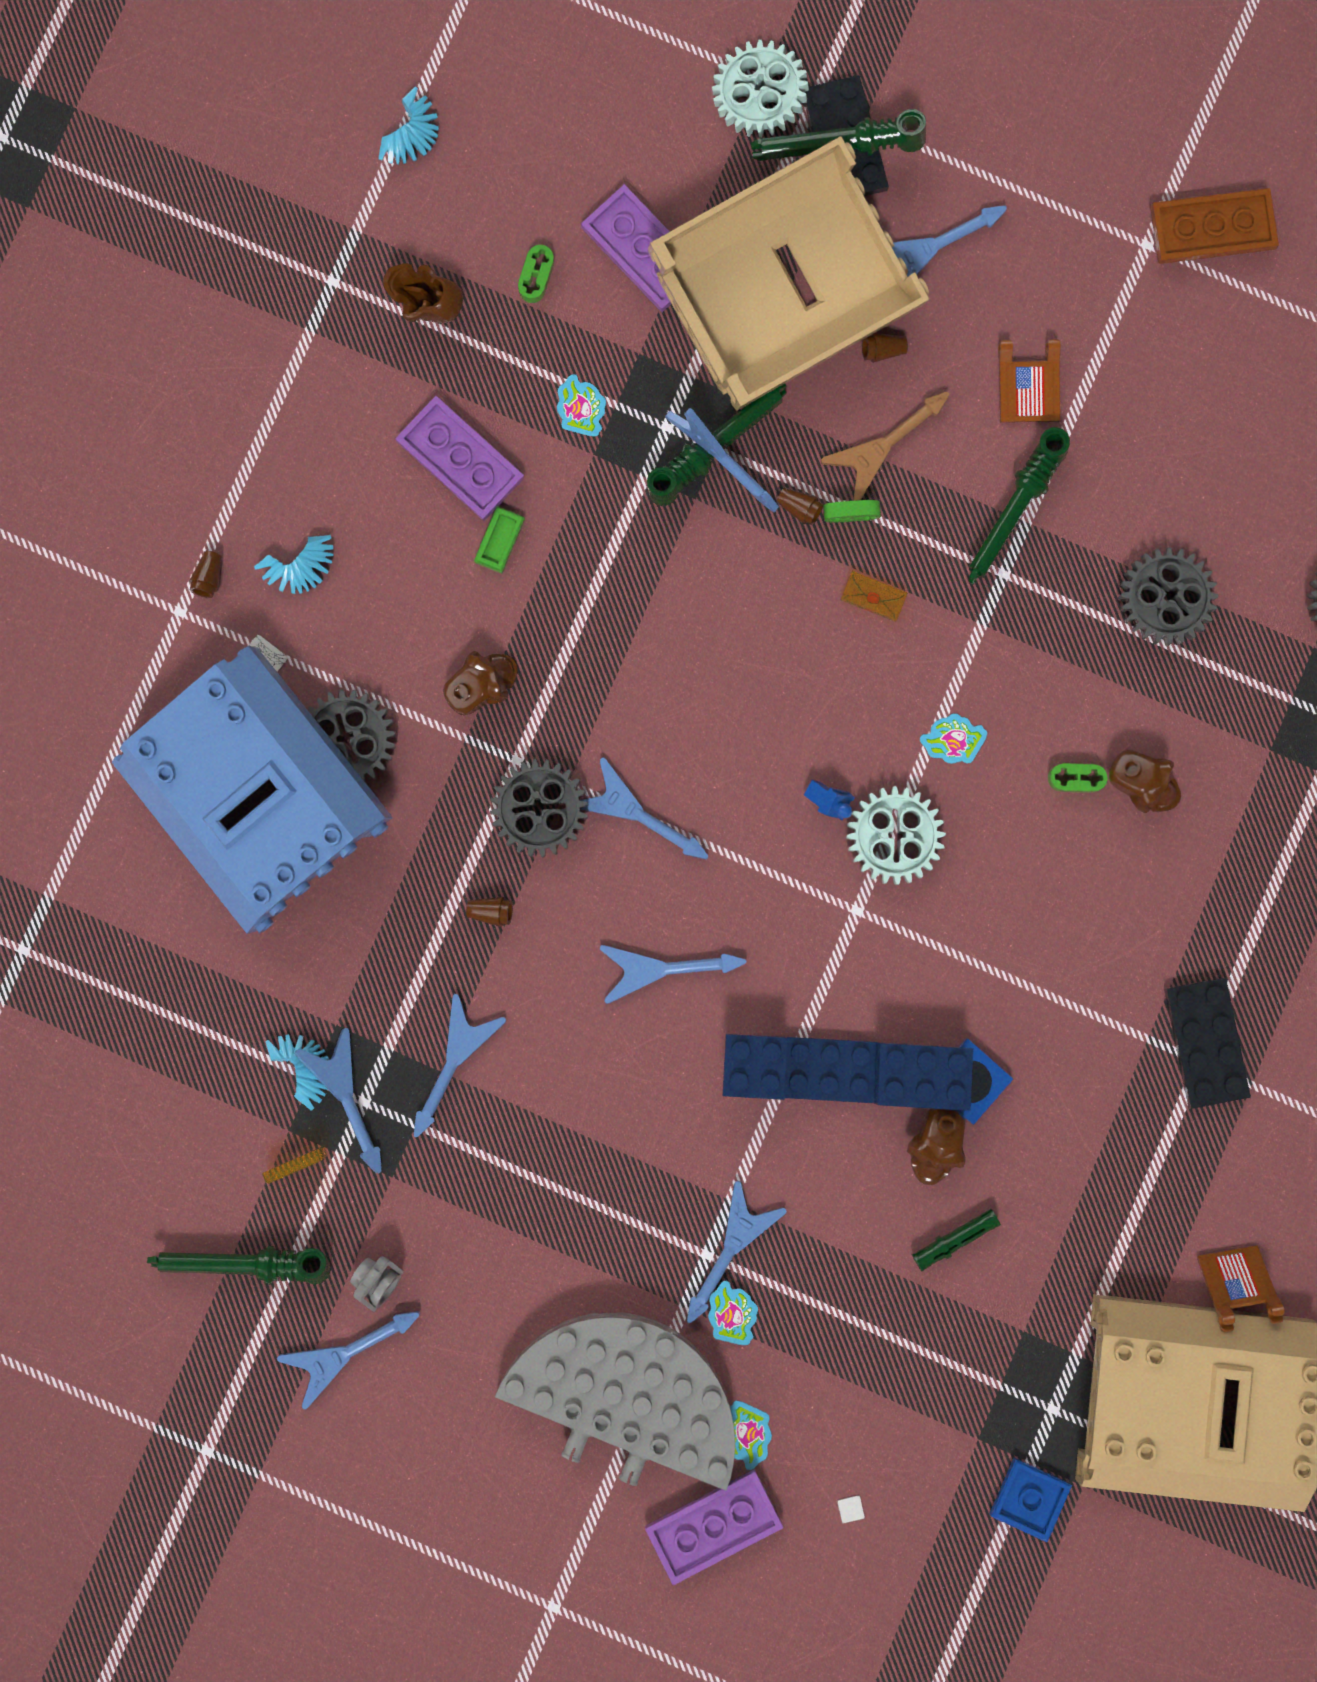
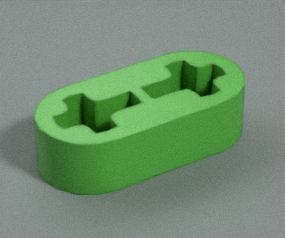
[518,245,554,303]
[823,500,881,523]
[1048,763,1108,793]

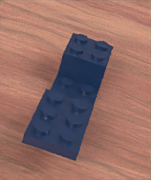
[722,1034,973,1111]

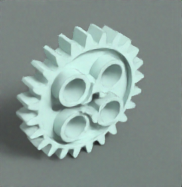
[712,40,809,138]
[846,786,946,885]

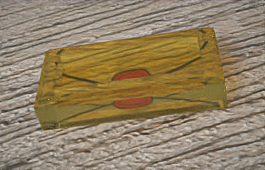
[841,571,908,622]
[262,1146,327,1184]

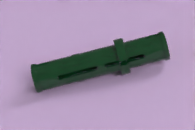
[911,1208,1001,1272]

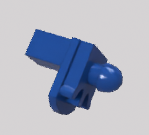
[804,780,855,820]

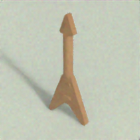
[821,392,949,501]

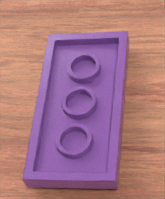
[581,184,671,312]
[395,396,524,521]
[645,1469,784,1585]

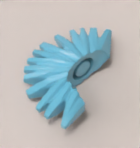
[378,86,439,164]
[254,535,334,594]
[265,1034,329,1111]

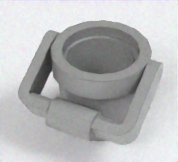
[350,1256,404,1312]

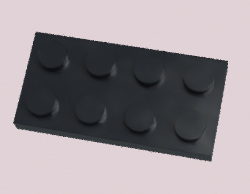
[804,75,889,196]
[1164,978,1251,1109]

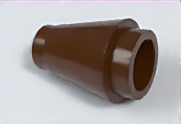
[862,333,908,363]
[777,487,823,525]
[189,551,222,598]
[466,897,513,927]

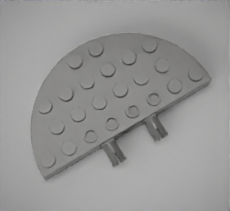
[495,1312,735,1491]

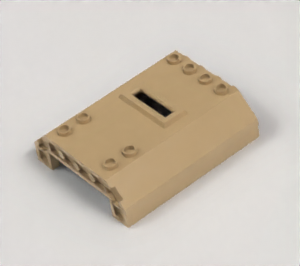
[648,136,929,410]
[1075,1294,1317,1512]

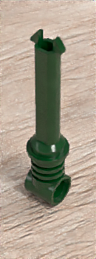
[751,109,926,161]
[647,384,787,506]
[968,427,1070,585]
[147,1246,331,1285]

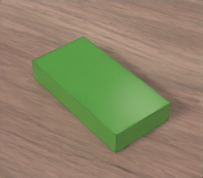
[474,506,525,574]

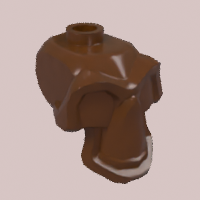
[383,263,463,323]
[443,651,518,715]
[1109,750,1181,813]
[907,1108,966,1185]

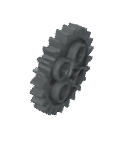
[1118,547,1219,646]
[308,689,397,783]
[490,759,589,858]

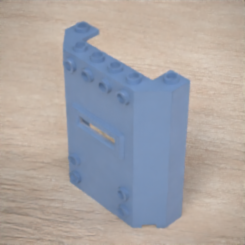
[112,646,393,934]

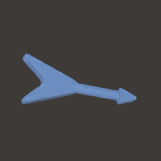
[892,206,1007,277]
[665,408,779,512]
[580,758,708,859]
[600,945,747,1004]
[414,994,506,1138]
[294,1028,381,1173]
[687,1181,787,1323]
[277,1311,420,1409]

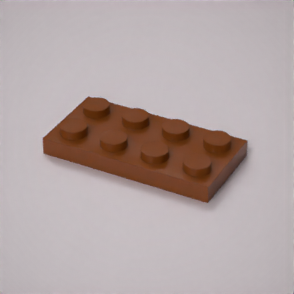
[1150,188,1279,264]

